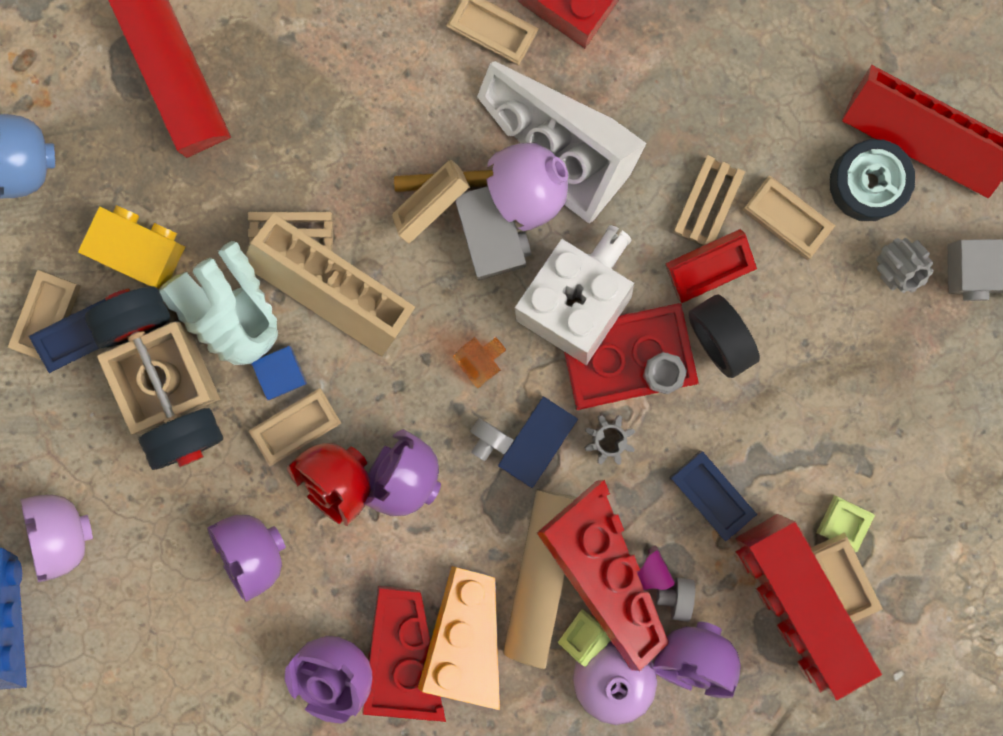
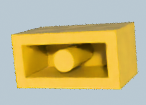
[78,205,185,290]

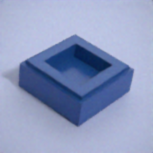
[251,346,307,401]

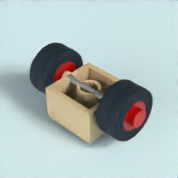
[85,286,223,470]

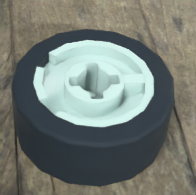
[830,139,915,221]

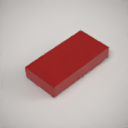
[665,229,757,303]

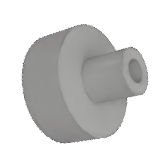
[470,418,514,461]
[656,577,695,622]

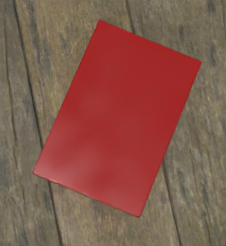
[563,303,699,410]

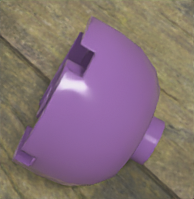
[364,429,441,516]
[207,515,286,602]
[653,622,741,698]
[284,636,372,723]

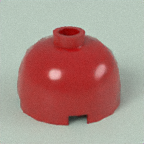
[287,443,371,526]

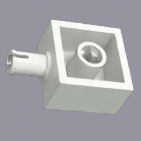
[515,225,634,365]

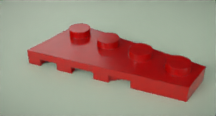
[537,480,669,671]

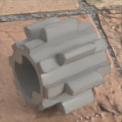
[876,238,933,293]
[584,415,635,465]

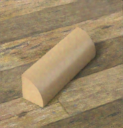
[245,213,415,357]
[503,489,577,669]

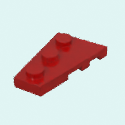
[362,586,446,722]

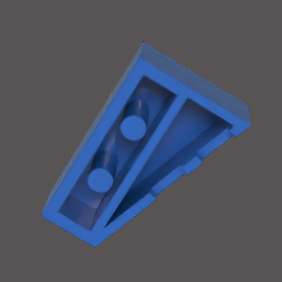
[0,548,27,690]

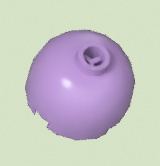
[487,143,568,231]
[20,494,93,582]
[573,640,657,725]

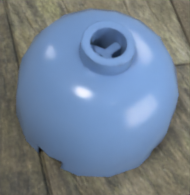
[0,114,55,199]

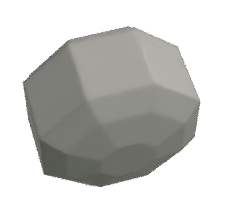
[643,352,687,394]

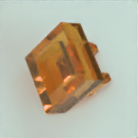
[452,337,506,389]

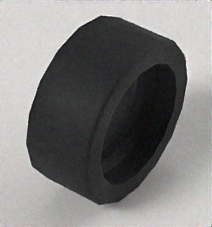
[688,294,760,378]

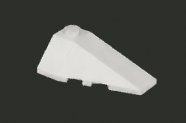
[477,61,646,223]

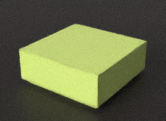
[816,496,875,552]
[558,609,610,667]

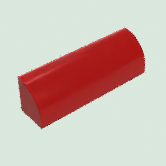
[108,0,232,158]
[842,64,1003,199]

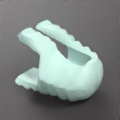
[159,241,278,365]

